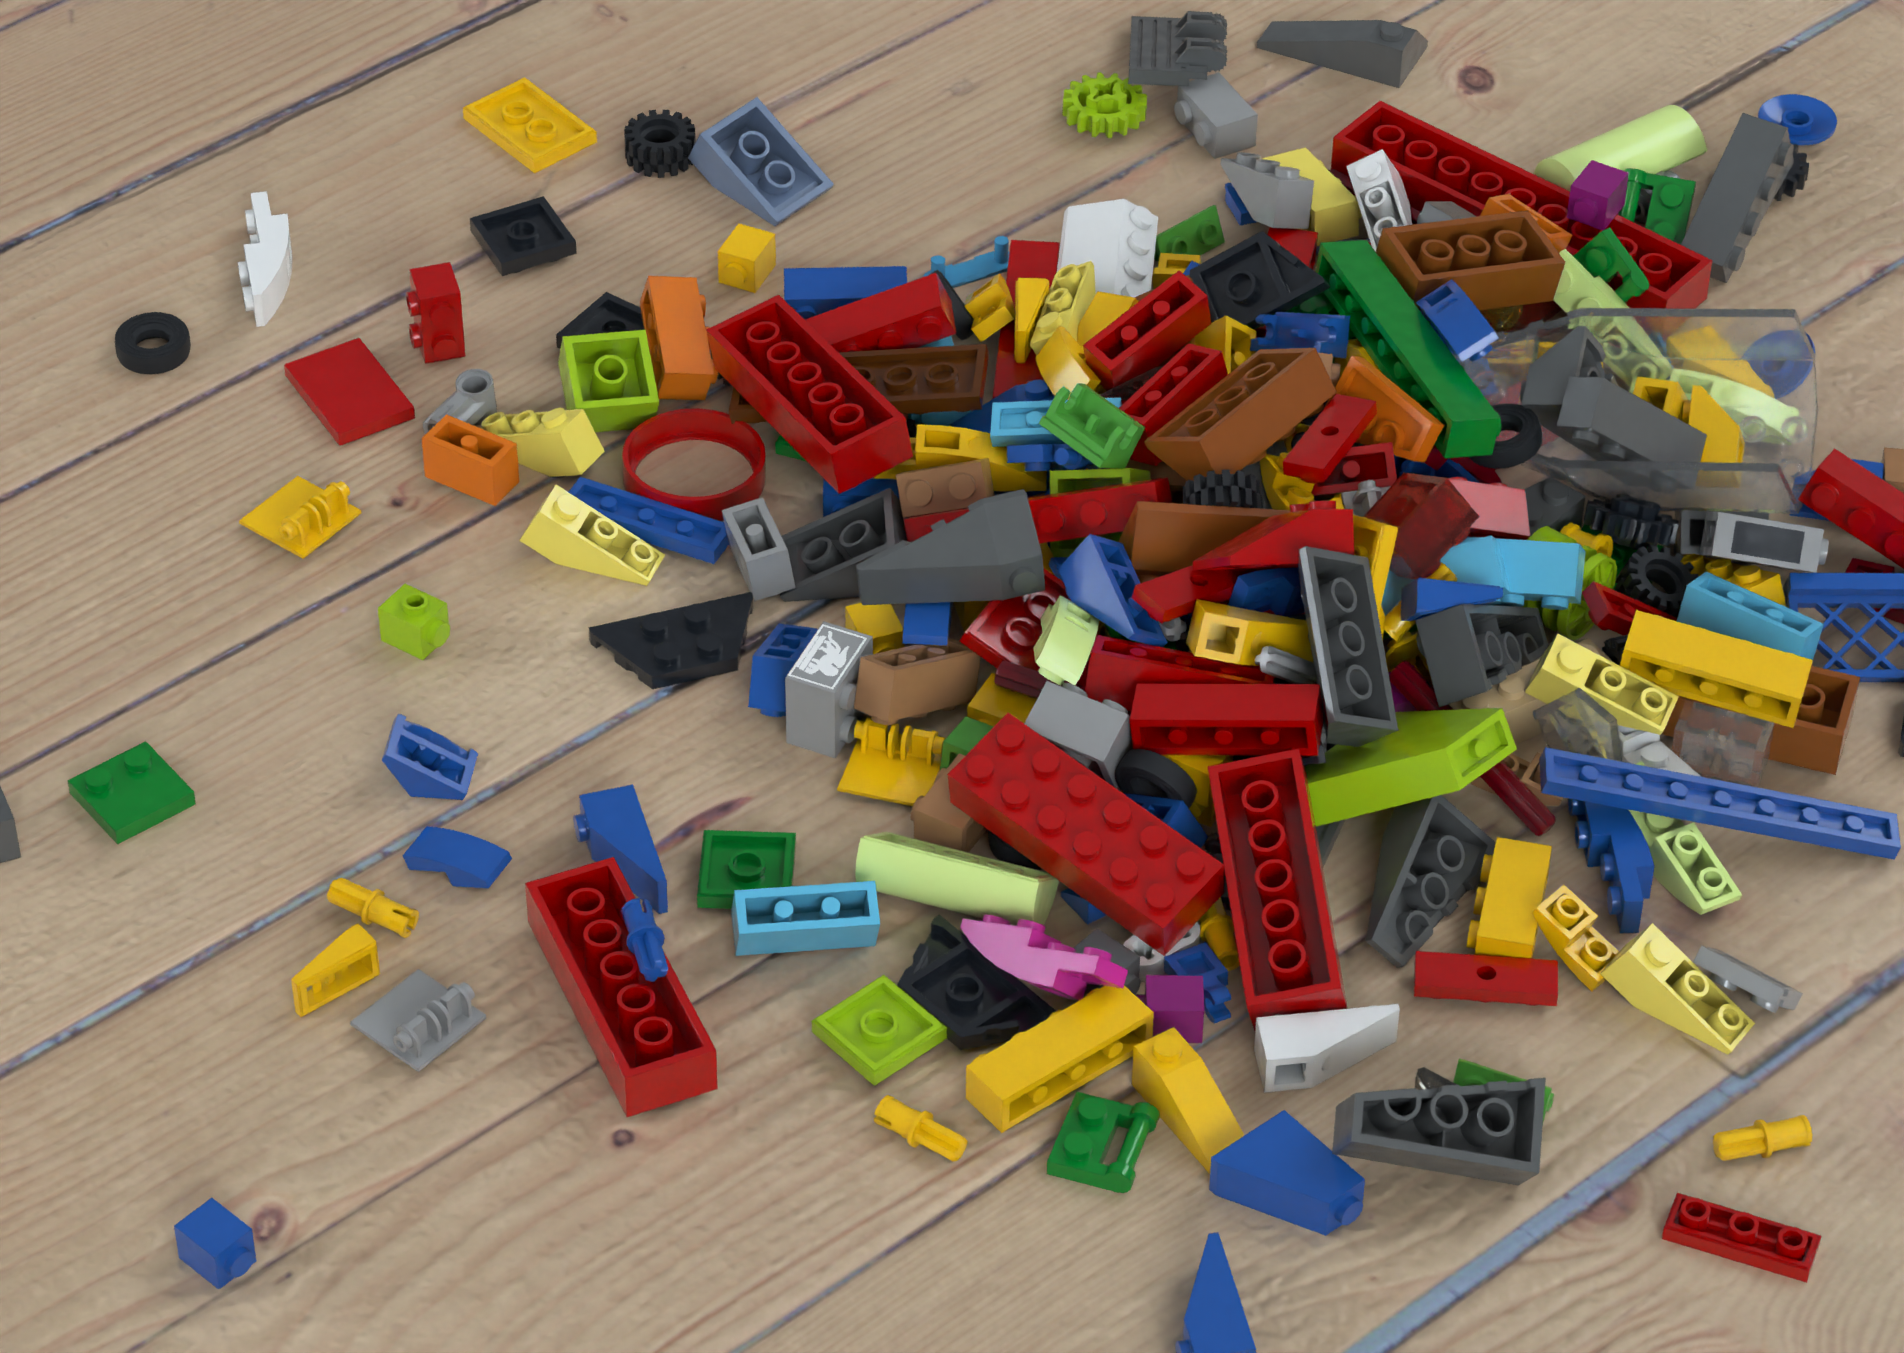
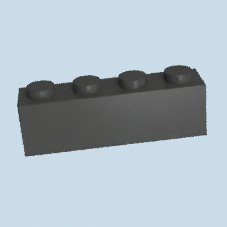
[1298,546,1398,747]

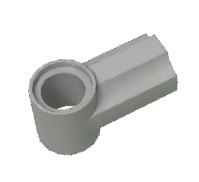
[423,369,497,434]

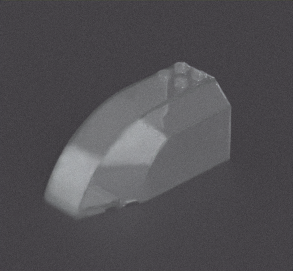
[1453,308,1818,514]

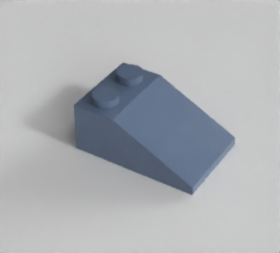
[688,97,834,226]

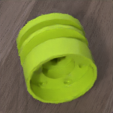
[1522,526,1617,641]

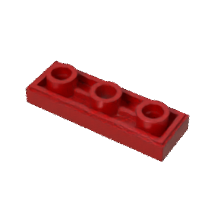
[1283,394,1377,483]
[1132,565,1256,623]
[1414,951,1558,1006]
[1662,1193,1822,1283]

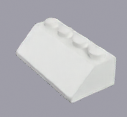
[1057,199,1158,297]

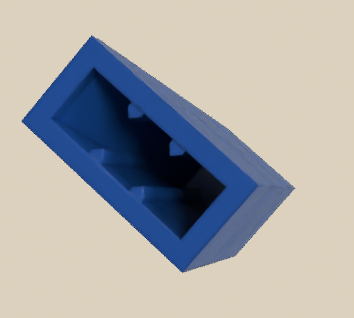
[1209,1110,1365,1236]

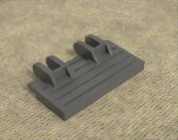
[1128,11,1227,86]

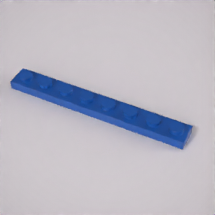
[1539,747,1901,860]

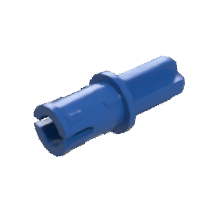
[622,898,668,982]

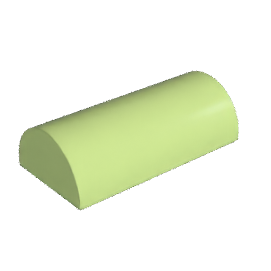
[1534,105,1707,191]
[855,832,1059,926]

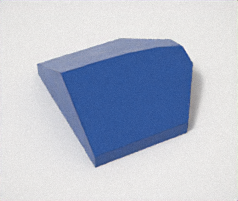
[382,714,478,800]

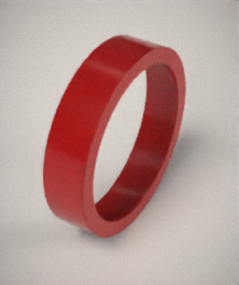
[622,408,766,521]

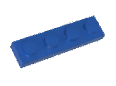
[569,477,729,564]

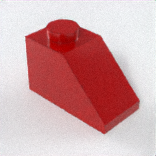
[1311,442,1398,501]

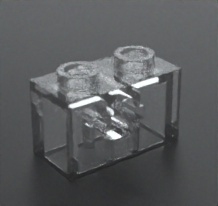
[1672,700,1775,787]

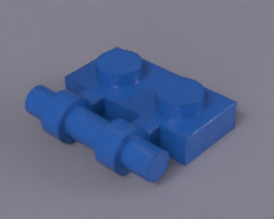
[1007,444,1105,472]

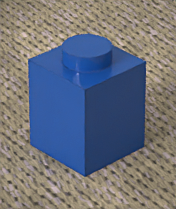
[174,1198,257,1289]

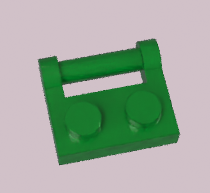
[1619,168,1696,245]
[1573,228,1649,326]
[1047,1092,1160,1193]

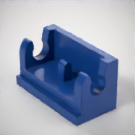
[1250,312,1350,359]

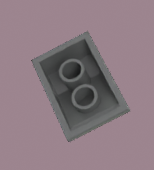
[780,488,912,602]

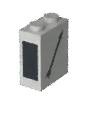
[1699,512,1829,573]

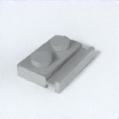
[1693,945,1803,1013]

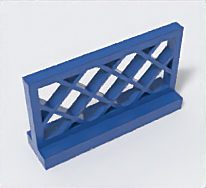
[1783,573,1904,682]

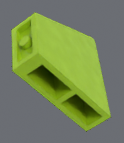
[1304,708,1517,827]

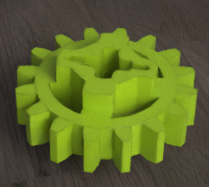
[1062,72,1147,138]

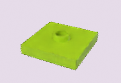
[811,975,947,1086]

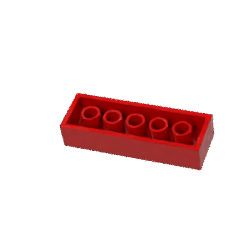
[706,295,913,494]
[947,713,1224,957]
[1208,748,1348,1032]
[525,857,718,1117]

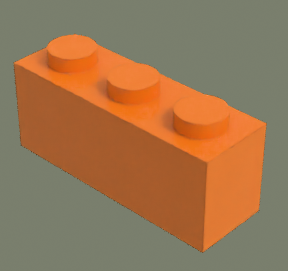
[640,276,718,400]

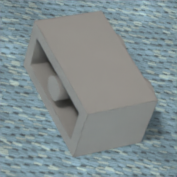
[1174,72,1258,159]
[722,497,796,601]

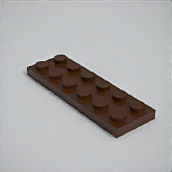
[729,344,989,424]

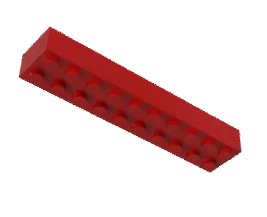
[1331,101,1713,336]

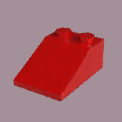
[1193,501,1354,570]

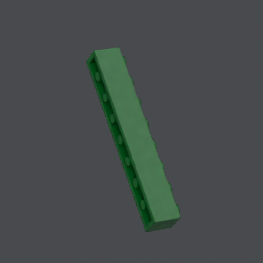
[1315,240,1501,458]

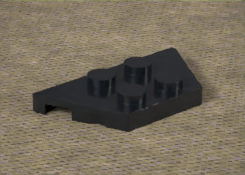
[1189,231,1331,329]
[588,592,753,689]
[897,914,1056,1050]

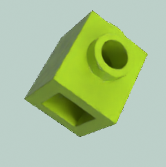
[378,583,450,660]

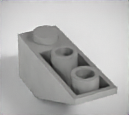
[1220,152,1314,229]

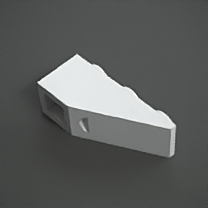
[1346,149,1412,252]
[1254,1004,1400,1093]

